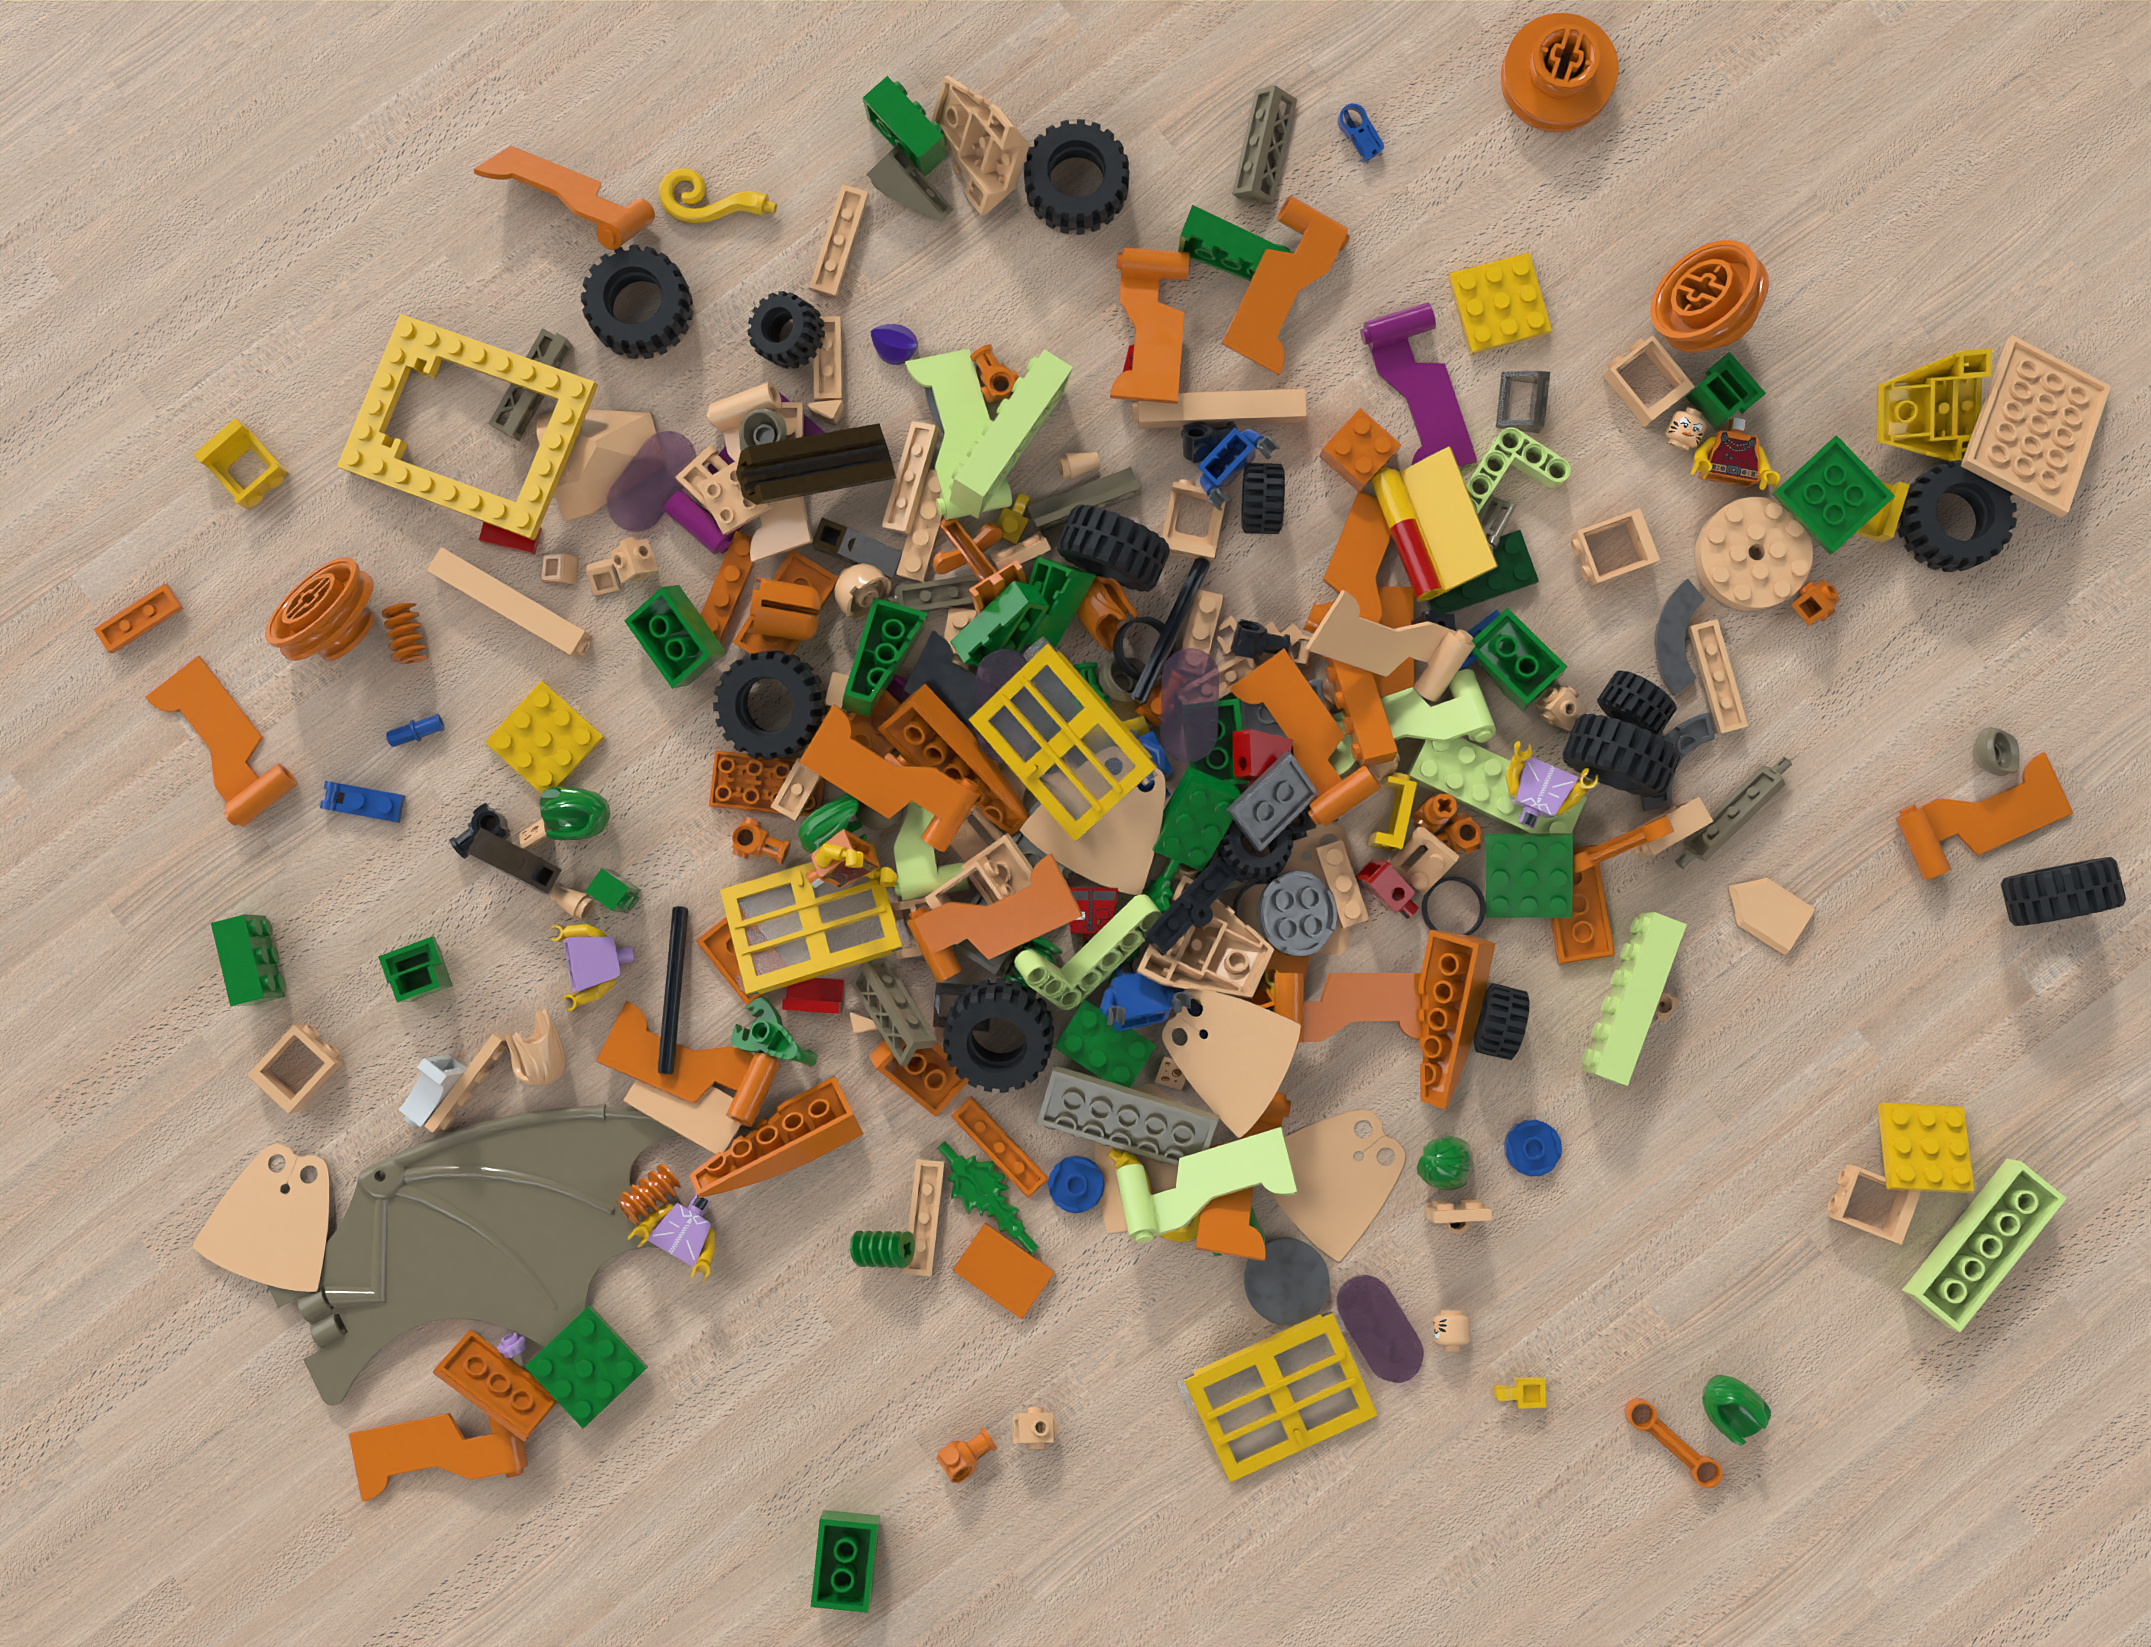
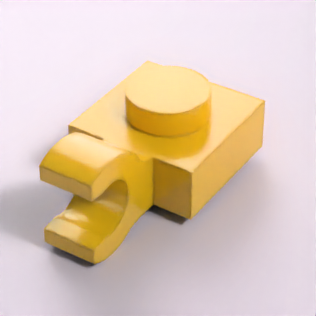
[996,492,1031,545]
[1493,1377,1547,1409]

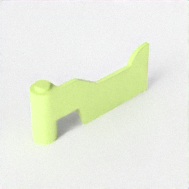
[905,349,1012,520]
[1328,669,1496,777]
[892,749,970,901]
[1116,1127,1298,1243]

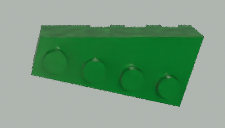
[1178,205,1293,281]
[841,598,928,717]

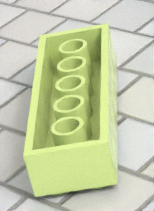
[949,349,1073,519]
[1406,737,1587,834]
[1581,912,1687,1086]
[1902,1158,2067,1333]

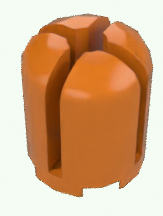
[747,577,822,642]

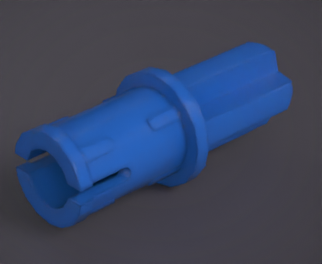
[386,714,445,747]

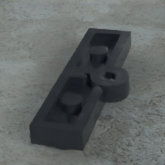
[1142,856,1238,956]

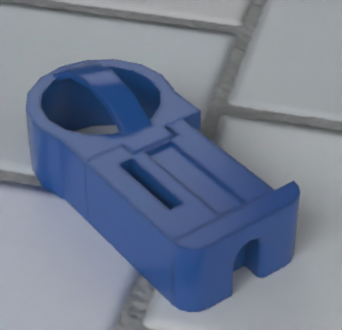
[1337,103,1384,163]

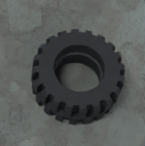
[1024,119,1130,235]
[581,245,693,359]
[1897,460,2017,572]
[1057,504,1170,592]
[713,650,827,760]
[1563,714,1680,798]
[2001,857,2126,926]
[943,978,1054,1093]

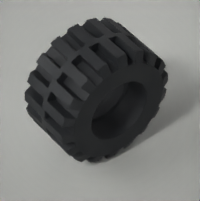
[747,291,825,369]
[1241,463,1285,534]
[1597,670,1677,735]
[1218,820,1293,885]
[1474,983,1530,1061]

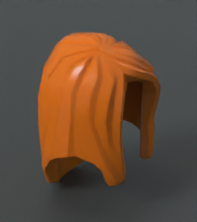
[1076,576,1139,652]

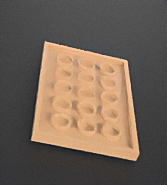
[1961,335,2111,518]

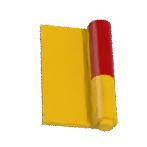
[1371,447,1498,602]

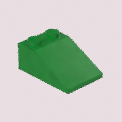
[1471,608,1568,712]

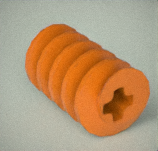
[382,603,428,664]
[616,1164,681,1226]

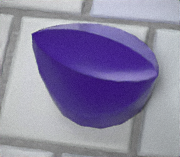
[870,324,918,365]

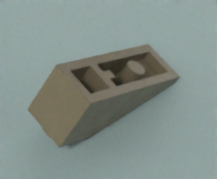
[866,145,954,222]

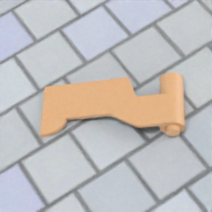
[707,381,813,563]
[1306,590,1475,702]

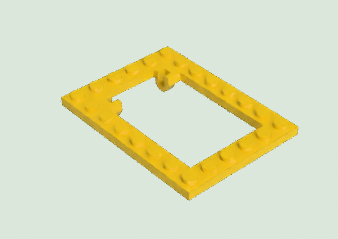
[337,314,598,541]

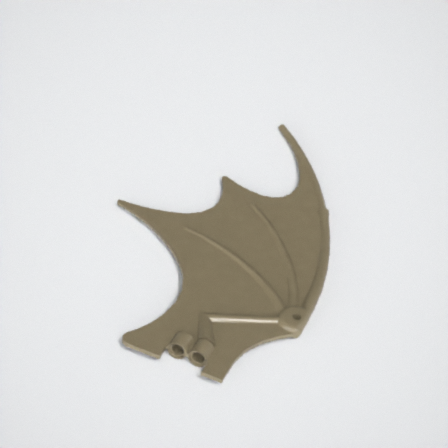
[267,1104,752,1406]

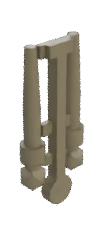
[1478,494,1516,553]

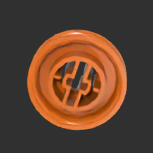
[1501,13,1619,132]
[1650,240,1769,353]
[265,557,375,661]

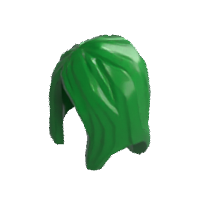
[539,787,610,840]
[798,793,867,854]
[1417,1136,1474,1190]
[1702,1375,1771,1446]

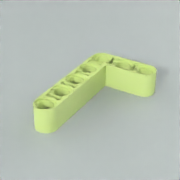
[1466,427,1571,515]
[1014,894,1162,1010]

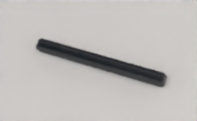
[1131,557,1210,705]
[657,906,688,1075]

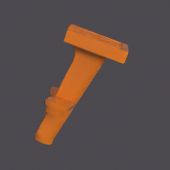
[933,518,1027,615]

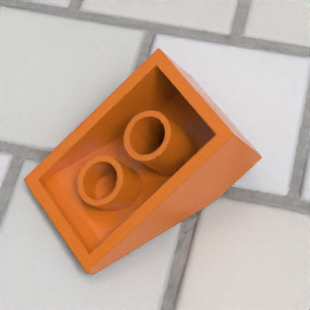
[869,1037,969,1117]

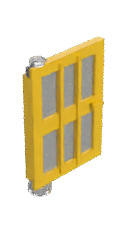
[969,637,1159,842]
[720,843,912,996]
[1176,1311,1378,1483]

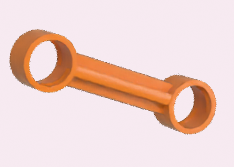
[1573,815,1674,874]
[1624,1398,1723,1488]

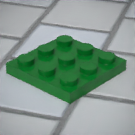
[1772,435,1895,555]
[1485,833,1573,918]
[525,1305,648,1429]

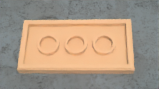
[623,1080,742,1155]

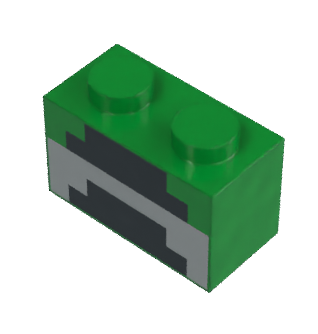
[585,868,641,913]

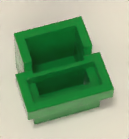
[1686,352,1766,429]
[378,936,453,1003]

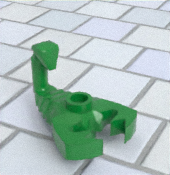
[731,997,819,1068]

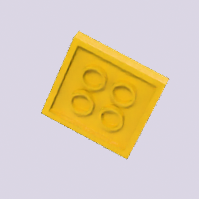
[1448,252,1552,355]
[485,680,605,794]
[1877,1103,1974,1193]

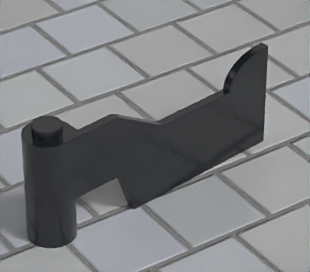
[904,630,1080,772]

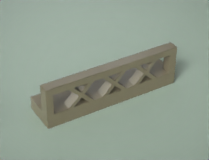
[1232,85,1297,205]
[488,328,573,441]
[1027,467,1141,532]
[851,958,937,1066]

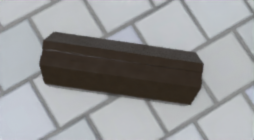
[736,423,897,505]

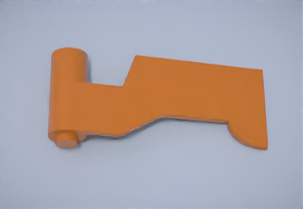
[1229,649,1382,827]
[145,656,298,827]
[799,704,981,852]
[1895,752,2073,880]
[1195,1092,1291,1261]

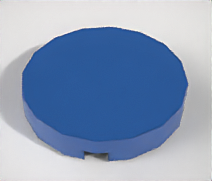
[1504,1119,1562,1177]
[1048,1155,1105,1213]

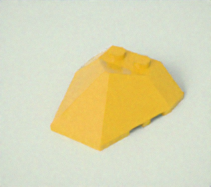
[1876,348,1992,462]

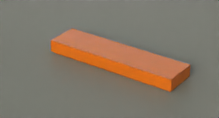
[951,1096,1049,1198]

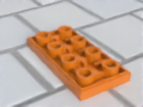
[709,751,826,817]

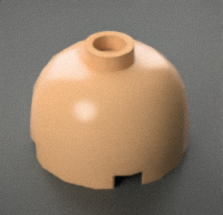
[834,563,891,620]

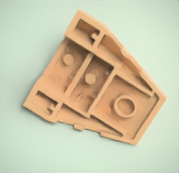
[931,76,1030,216]
[537,409,666,522]
[1137,875,1274,999]

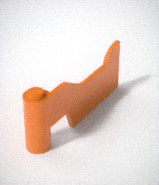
[474,146,655,250]
[1221,195,1350,375]
[1110,247,1190,404]
[1303,491,1392,634]
[906,853,1083,983]
[1274,973,1423,1049]
[596,1001,781,1127]
[349,1413,528,1502]

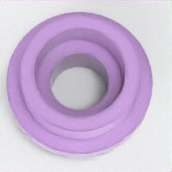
[497,1332,526,1358]

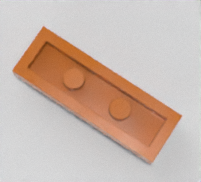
[94,583,184,654]

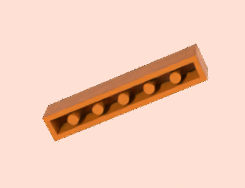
[1319,601,1398,767]

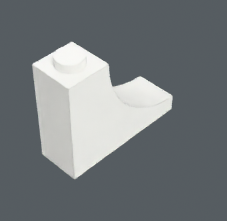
[399,1054,467,1127]

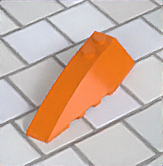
[877,684,1030,836]
[1419,930,1496,1109]
[689,1076,864,1198]

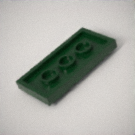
[1426,530,1539,614]

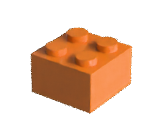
[1319,408,1401,492]

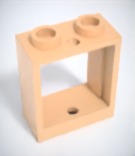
[1603,335,1695,427]
[1571,508,1660,588]
[1631,797,1714,858]
[924,856,1014,945]
[247,1024,345,1114]
[1828,1164,1921,1245]

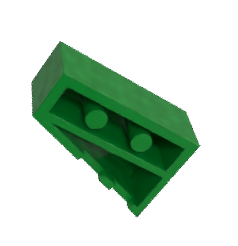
[1026,556,1097,649]
[950,581,1050,672]

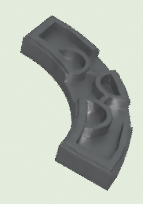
[1654,579,1705,696]
[1641,712,1715,811]

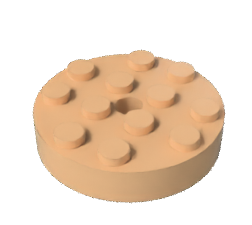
[1694,497,1813,611]

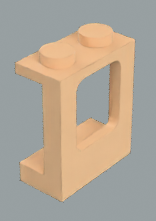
[1162,479,1228,563]

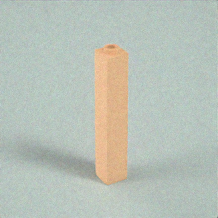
[1132,389,1306,429]
[427,547,591,659]

